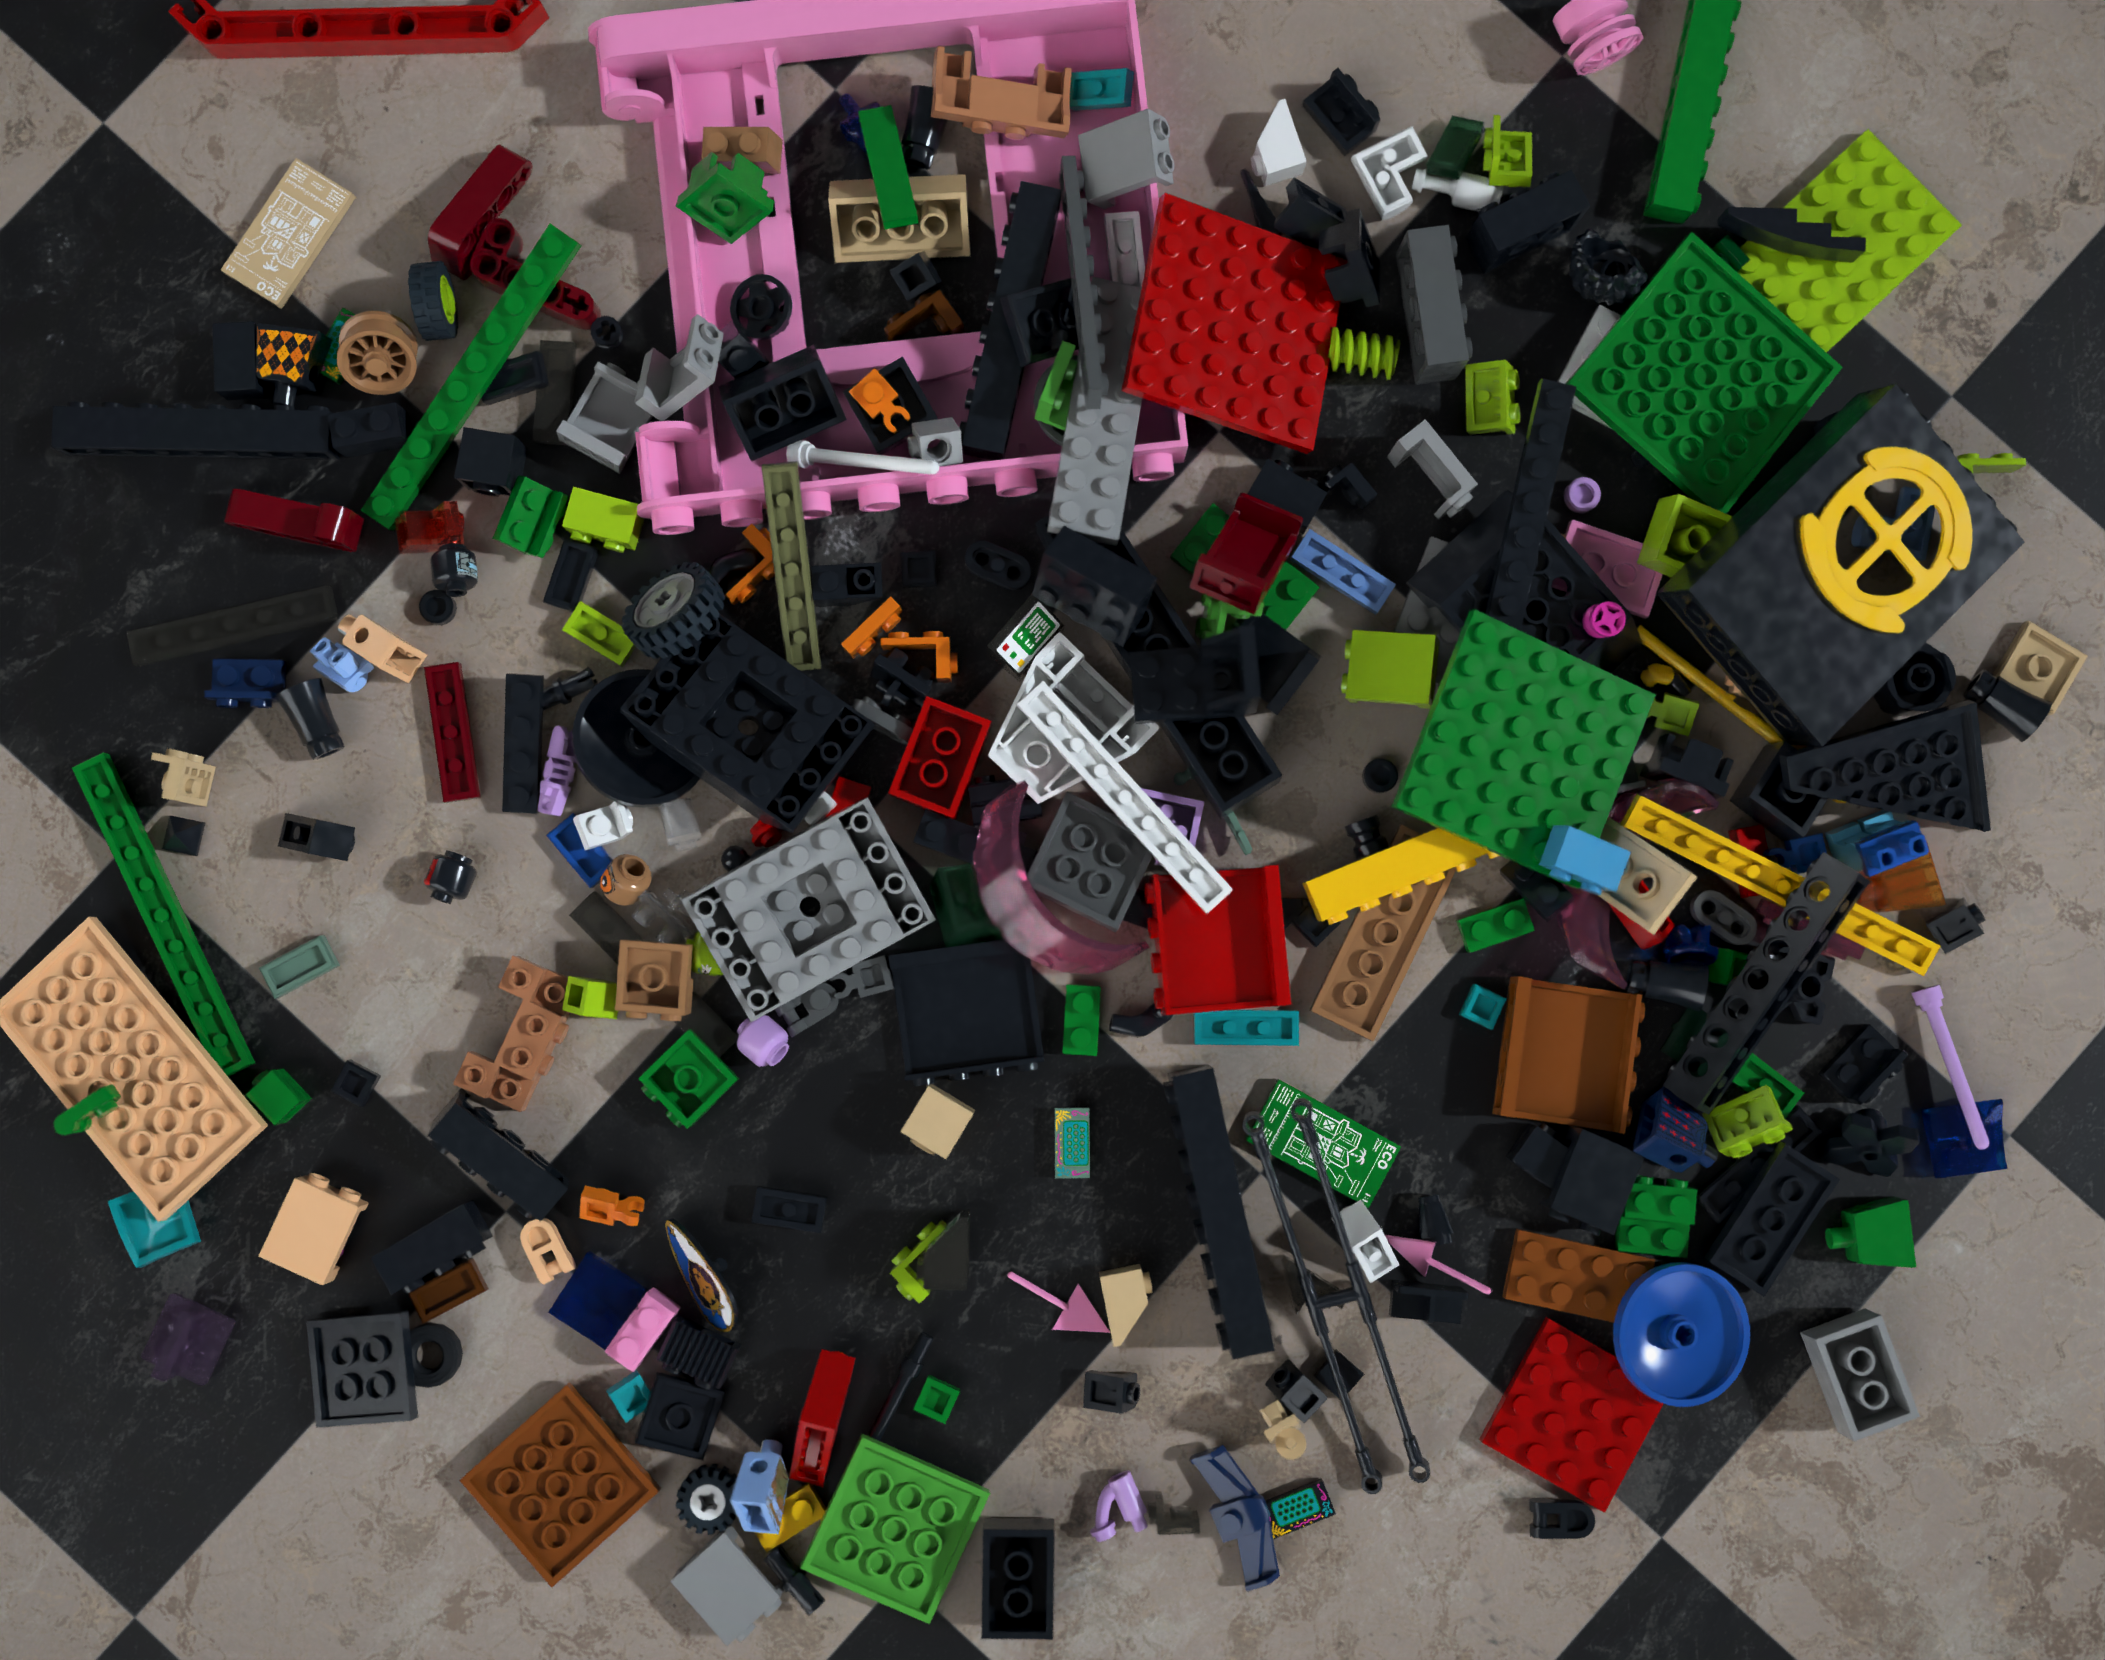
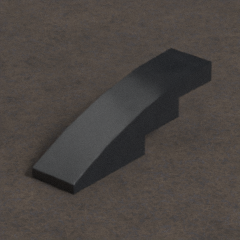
[1717,207,1866,263]

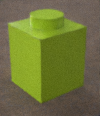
[562,976,618,1019]

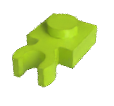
[1647,692,1700,736]

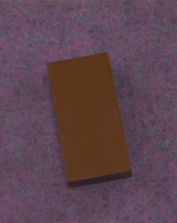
[408,1258,488,1324]

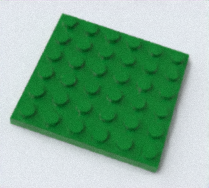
[1565,232,1843,513]
[1391,610,1656,889]

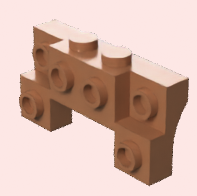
[931,46,1072,140]
[453,956,570,1112]

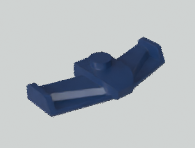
[1189,1445,1280,1592]

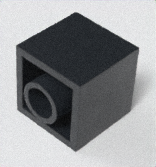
[454,427,528,497]

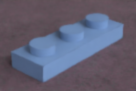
[1290,529,1396,615]

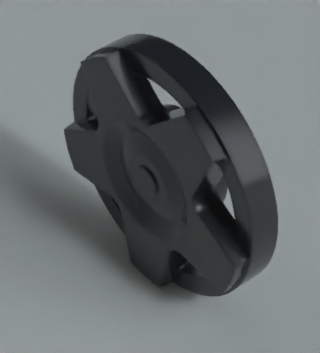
[730,274,792,340]

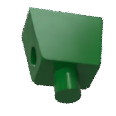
[1825,1196,1916,1268]

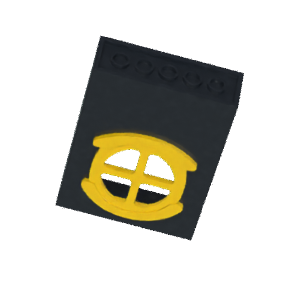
[1656,384,2025,746]

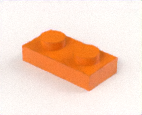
[841,596,902,659]

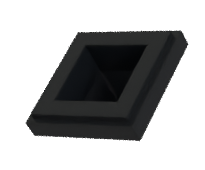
[162,815,205,856]

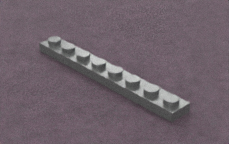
[1059,156,1108,410]

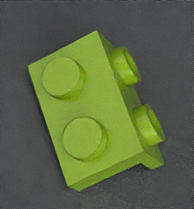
[1483,115,1532,188]

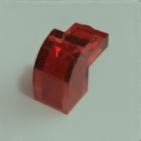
[395,501,464,554]

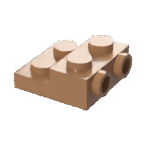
[615,939,693,1021]

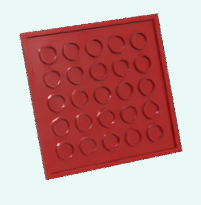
[1121,193,1347,454]

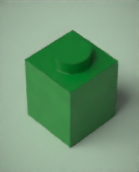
[246,1069,312,1125]

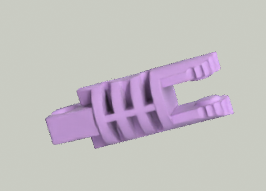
[537,725,577,816]

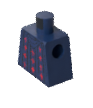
[1633,1087,1718,1173]

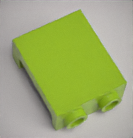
[1341,630,1440,709]

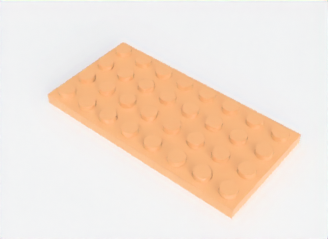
[0,917,268,1222]

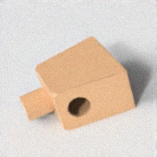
[338,614,427,683]

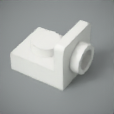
[573,801,633,851]

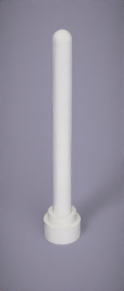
[786,440,939,475]

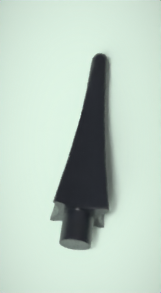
[1241,169,1282,236]

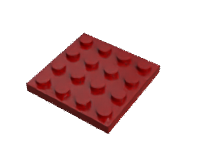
[1479,1317,1664,1513]

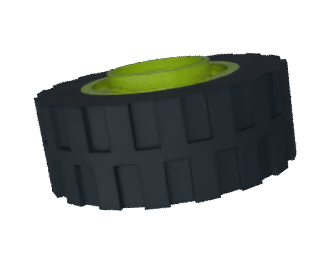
[408,261,458,341]

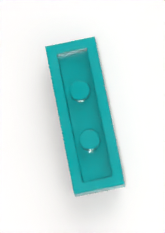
[1194,1010,1299,1046]

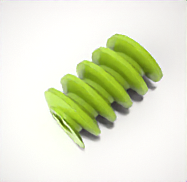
[1328,327,1400,380]

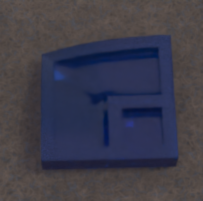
[1921,1099,2007,1178]

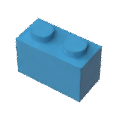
[1539,825,1631,895]

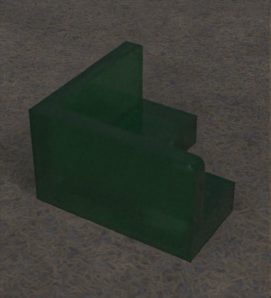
[930,864,1021,948]

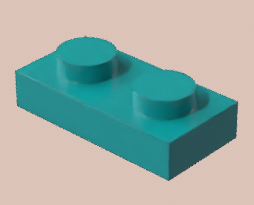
[1070,68,1134,111]

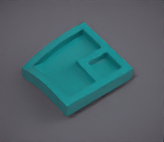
[108,1191,201,1268]

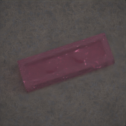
[1755,898,1866,961]

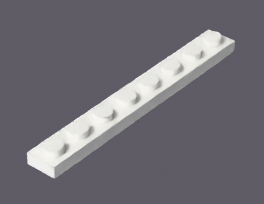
[1017,681,1233,914]

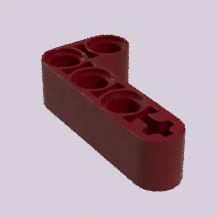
[428,144,532,280]
[470,218,601,330]
[224,488,364,552]

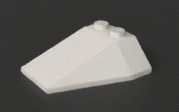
[988,631,1160,804]

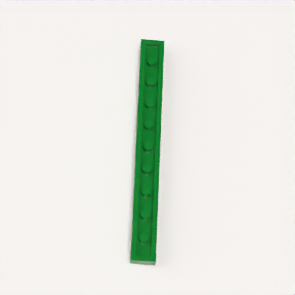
[361,223,582,531]
[72,753,255,1076]

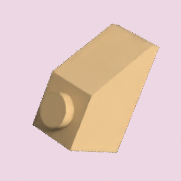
[1099,1264,1153,1347]

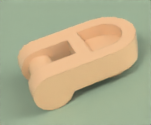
[520,1218,576,1285]

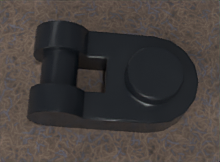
[1529,1498,1596,1539]

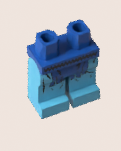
[1825,810,1929,877]

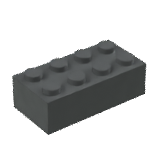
[1396,225,1473,385]

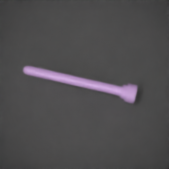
[1911,985,1989,1150]

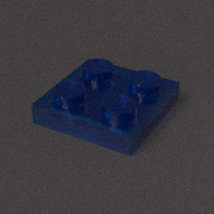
[548,1251,647,1350]

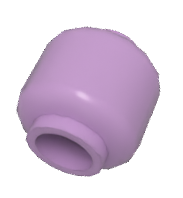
[737,1015,789,1067]

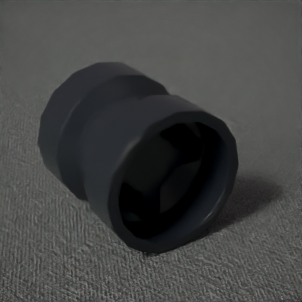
[1345,815,1389,859]

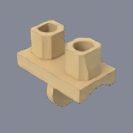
[1260,1400,1307,1460]

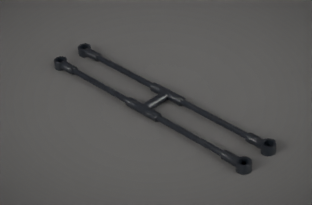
[1242,1098,1430,1494]

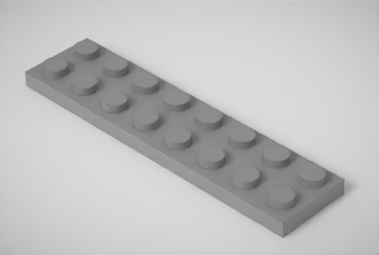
[1047,277,1142,546]

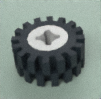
[676,1463,738,1535]

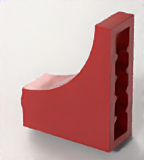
[789,1349,856,1487]

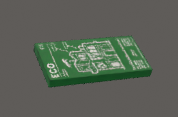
[1245,1079,1401,1208]

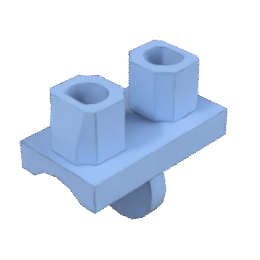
[310,637,374,692]

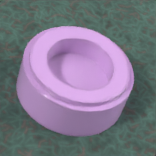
[1564,477,1601,513]

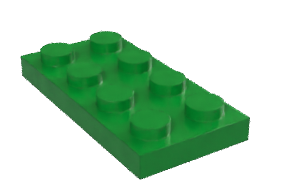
[1170,503,1320,629]

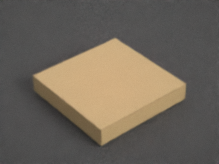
[1993,621,2088,715]

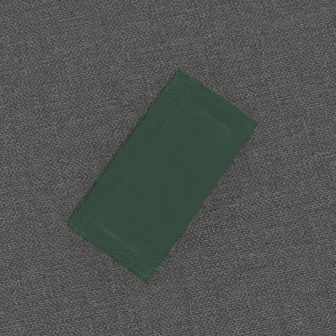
[1426,115,1485,180]

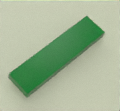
[858,105,918,230]

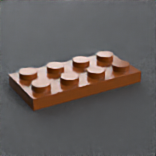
[1502,1228,1655,1323]

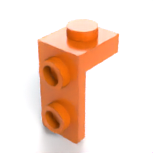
[725,523,775,605]
[880,631,958,683]

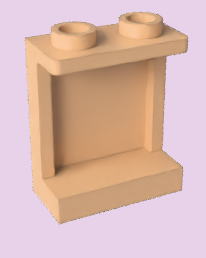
[258,1173,369,1285]

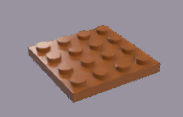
[459,1382,661,1588]

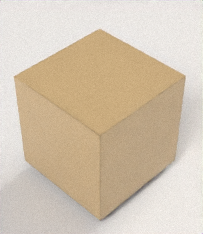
[901,1084,975,1159]

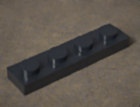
[502,673,544,814]

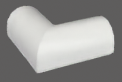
[1351,126,1428,220]

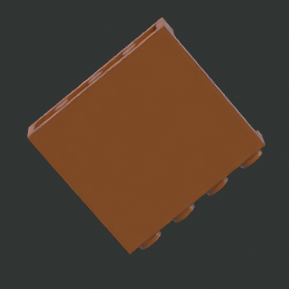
[1492,976,1645,1134]

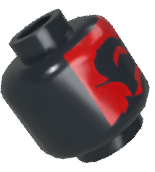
[424,850,477,904]

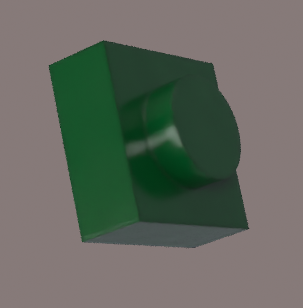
[1712,235,1750,272]

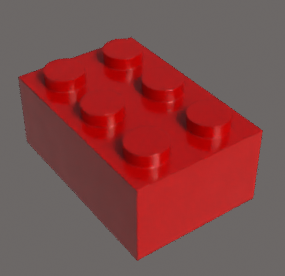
[888,696,992,820]

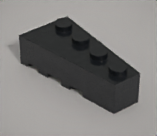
[427,1088,569,1222]

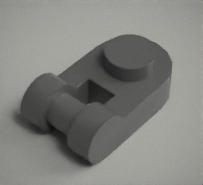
[774,982,839,1038]

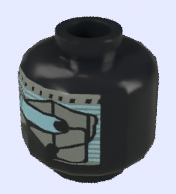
[430,543,478,597]

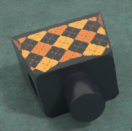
[256,323,332,407]

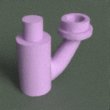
[1090,1470,1148,1542]

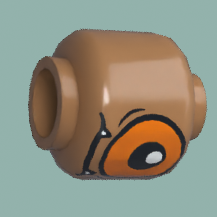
[600,854,652,906]

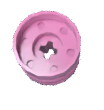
[1552,0,1643,75]

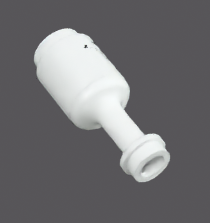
[1411,168,1504,212]

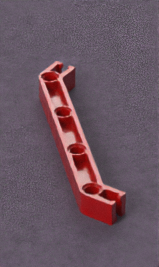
[168,0,549,59]

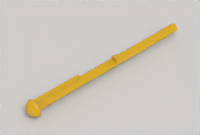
[1637,625,1847,803]

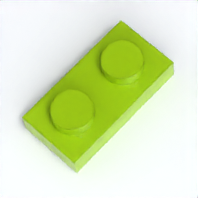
[562,601,636,667]

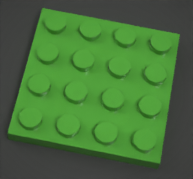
[801,1434,990,1624]

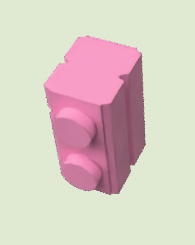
[605,1287,681,1372]

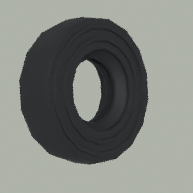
[410,1322,463,1388]

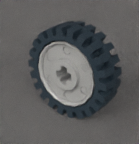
[622,562,725,659]

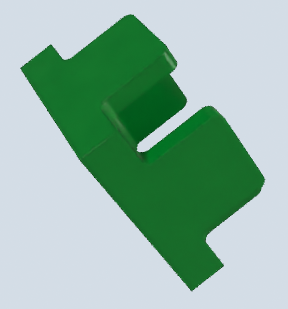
[676,152,775,244]

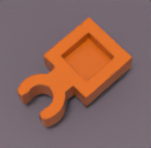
[849,368,911,434]

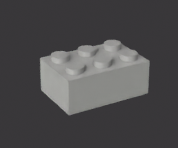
[1800,1308,1920,1441]

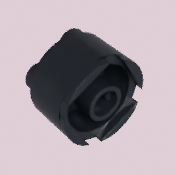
[1873,643,1956,717]

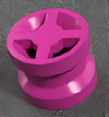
[1582,601,1626,639]

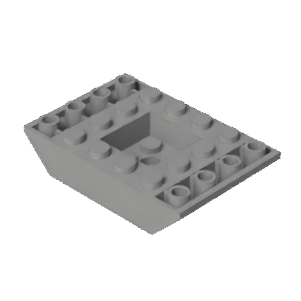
[681,797,936,1022]

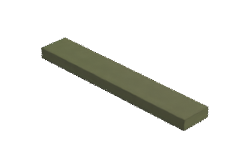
[761,461,822,671]

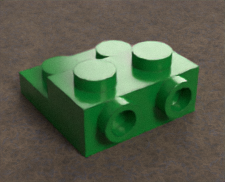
[638,1029,739,1129]
[1614,1175,1697,1258]

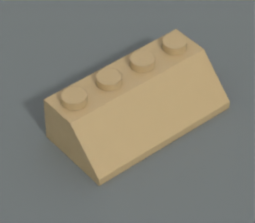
[828,174,970,263]

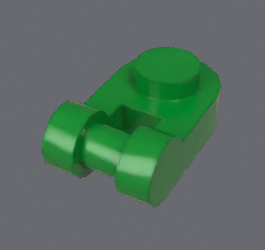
[54,1084,121,1135]

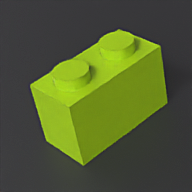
[562,487,644,553]

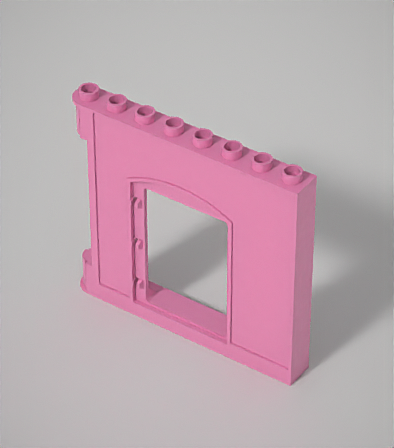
[588,0,1188,535]

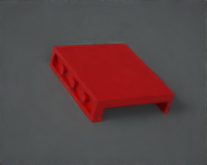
[1144,865,1291,1016]

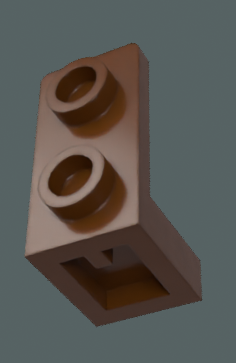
[884,290,964,342]

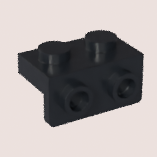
[1302,68,1381,156]

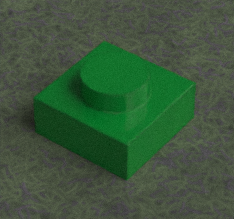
[913,1375,960,1424]

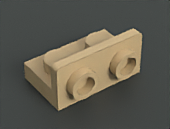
[151,748,216,807]

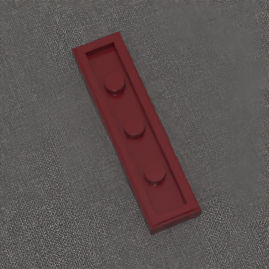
[424,662,481,803]

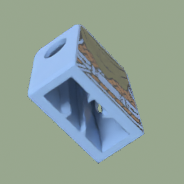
[730,1439,789,1534]

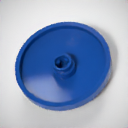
[1613,1262,1750,1407]

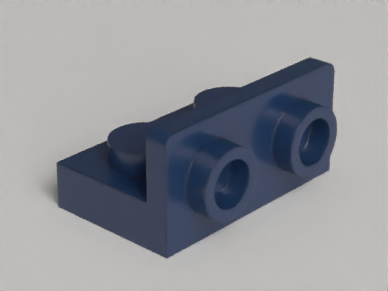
[204,659,287,708]

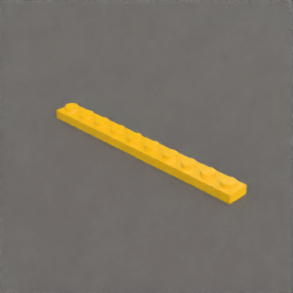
[1620,794,1941,976]

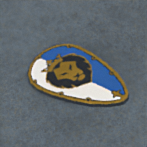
[665,1218,738,1332]

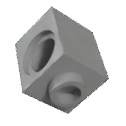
[908,417,963,466]

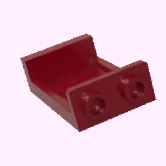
[1189,492,1303,615]

